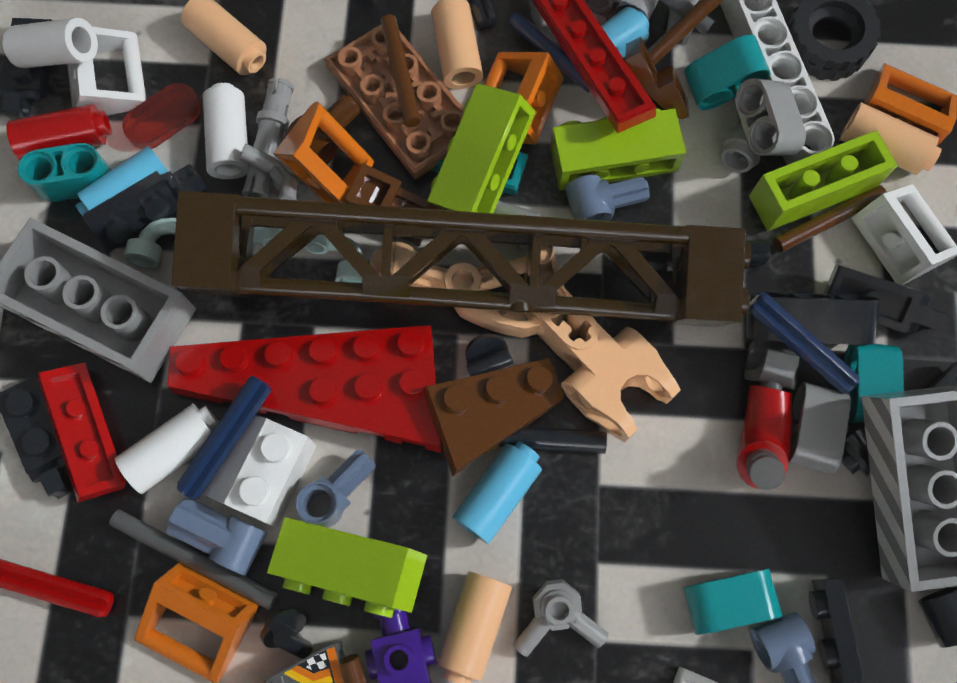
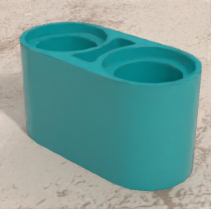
[684,35,771,111]
[17,143,112,202]
[844,344,904,424]
[683,568,783,635]

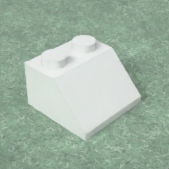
[202,415,317,528]

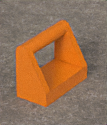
[484,52,564,145]
[864,63,957,146]
[273,102,374,203]
[134,563,259,683]

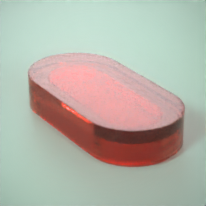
[122,83,201,149]

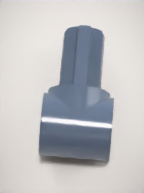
[564,175,650,221]
[296,449,376,528]
[750,612,816,683]

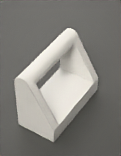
[67,27,147,115]
[851,184,957,285]

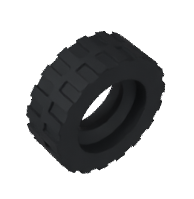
[787,0,881,81]

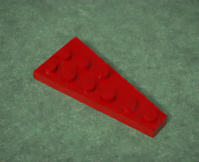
[167,325,441,453]

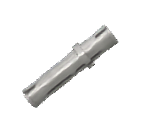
[242,78,294,198]

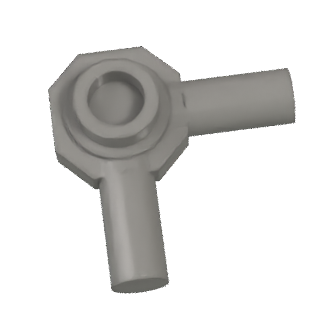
[239,144,308,200]
[513,579,608,657]

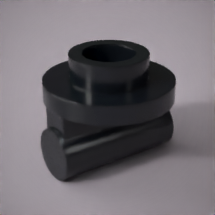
[465,334,514,376]
[841,422,870,477]
[260,608,312,659]

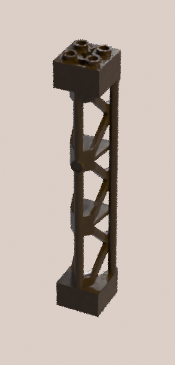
[171,191,751,327]

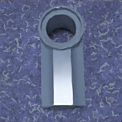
[166,497,268,576]

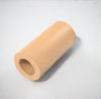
[181,0,267,75]
[431,0,483,90]
[839,102,942,175]
[437,571,512,683]

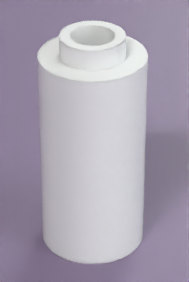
[2,18,98,68]
[203,83,249,179]
[115,404,219,494]

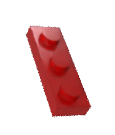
[38,362,126,502]

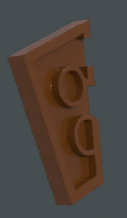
[424,358,565,477]

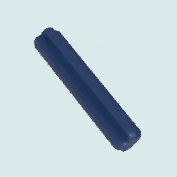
[748,292,860,394]
[177,376,271,500]

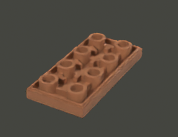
[324,25,464,180]

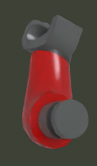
[736,340,800,490]

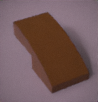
[625,37,689,120]
[345,163,437,246]

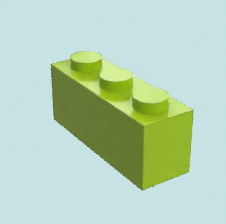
[427,83,536,213]
[550,108,687,190]
[749,130,898,231]
[267,517,427,618]

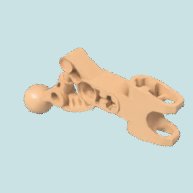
[369,242,681,443]

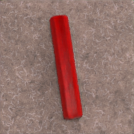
[0,559,115,617]

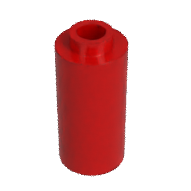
[6,104,112,161]

